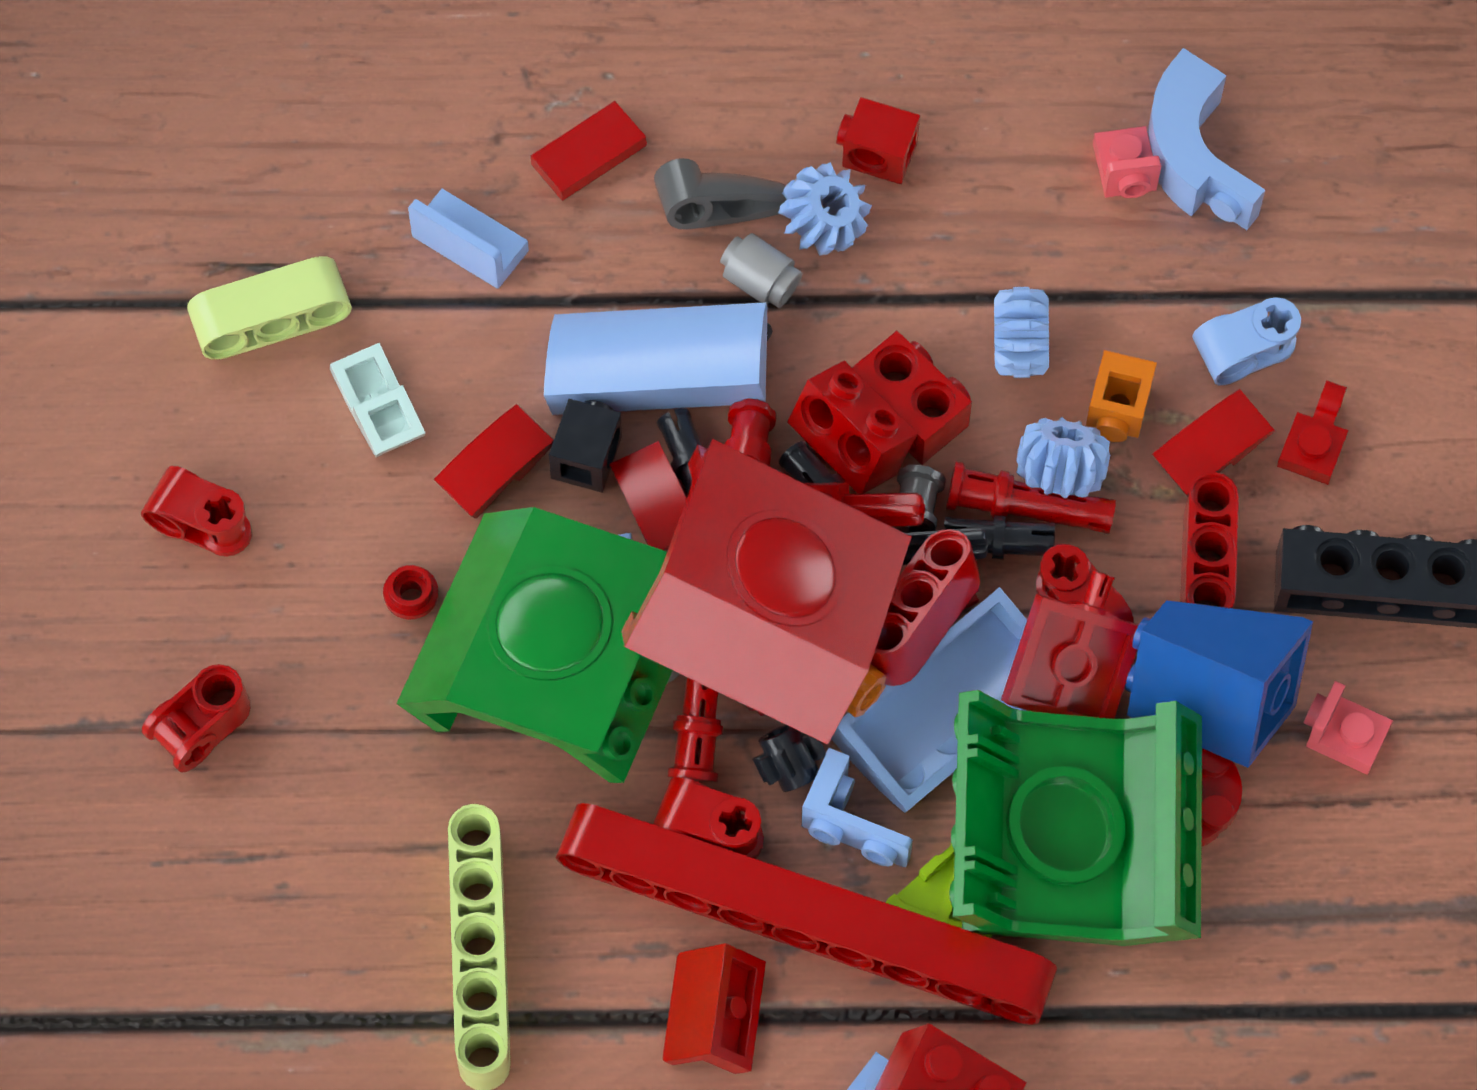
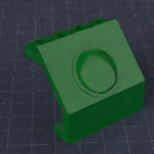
[396,507,673,783]
[949,690,1202,946]

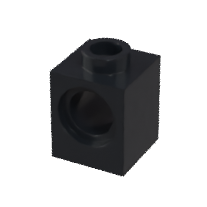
[549,399,622,493]

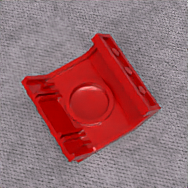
[621,438,911,745]

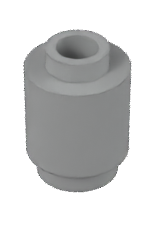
[720,233,803,308]

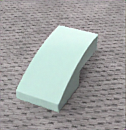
[330,343,426,457]

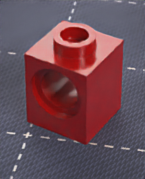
[836,97,920,185]

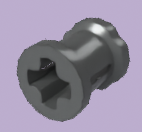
[893,465,946,533]

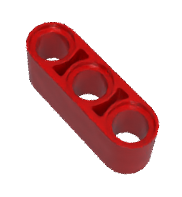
[1180,472,1239,608]
[871,529,980,686]

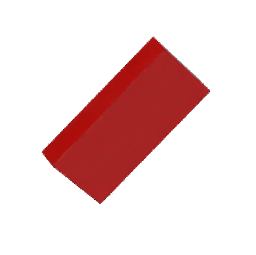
[530,101,647,201]

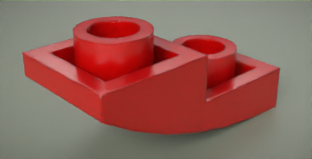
[1152,389,1275,497]
[434,404,554,519]
[610,441,687,551]

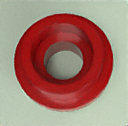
[383,565,439,620]

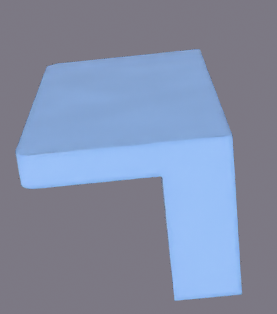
[408,189,529,289]

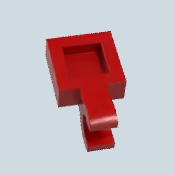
[1277,380,1349,485]

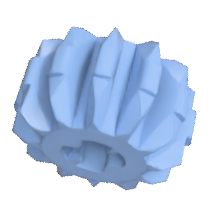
[778,162,872,256]
[994,287,1049,378]
[1016,417,1110,499]

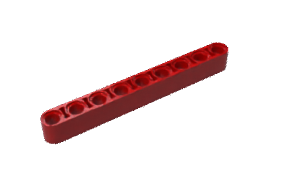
[555,803,1057,1025]

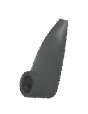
[654,158,787,230]

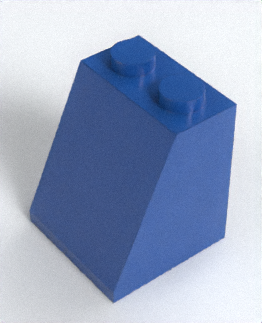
[1125,600,1313,768]

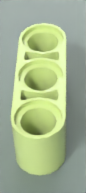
[187,256,352,359]

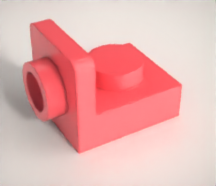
[1093,126,1161,198]
[1304,681,1393,775]

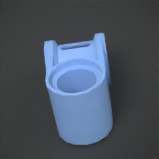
[1192,297,1301,386]

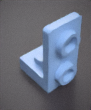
[801,748,913,867]

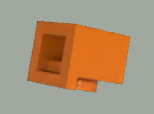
[1086,350,1157,442]

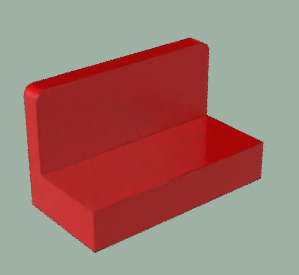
[662,943,766,1074]

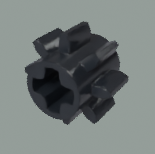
[752,724,826,792]

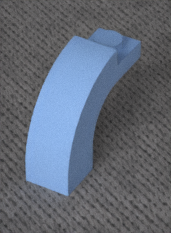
[1147,48,1265,230]

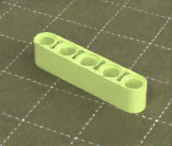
[448,804,511,1090]

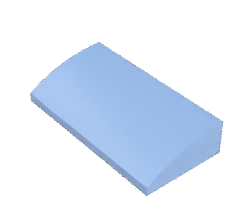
[544,302,768,415]
[831,587,1027,813]

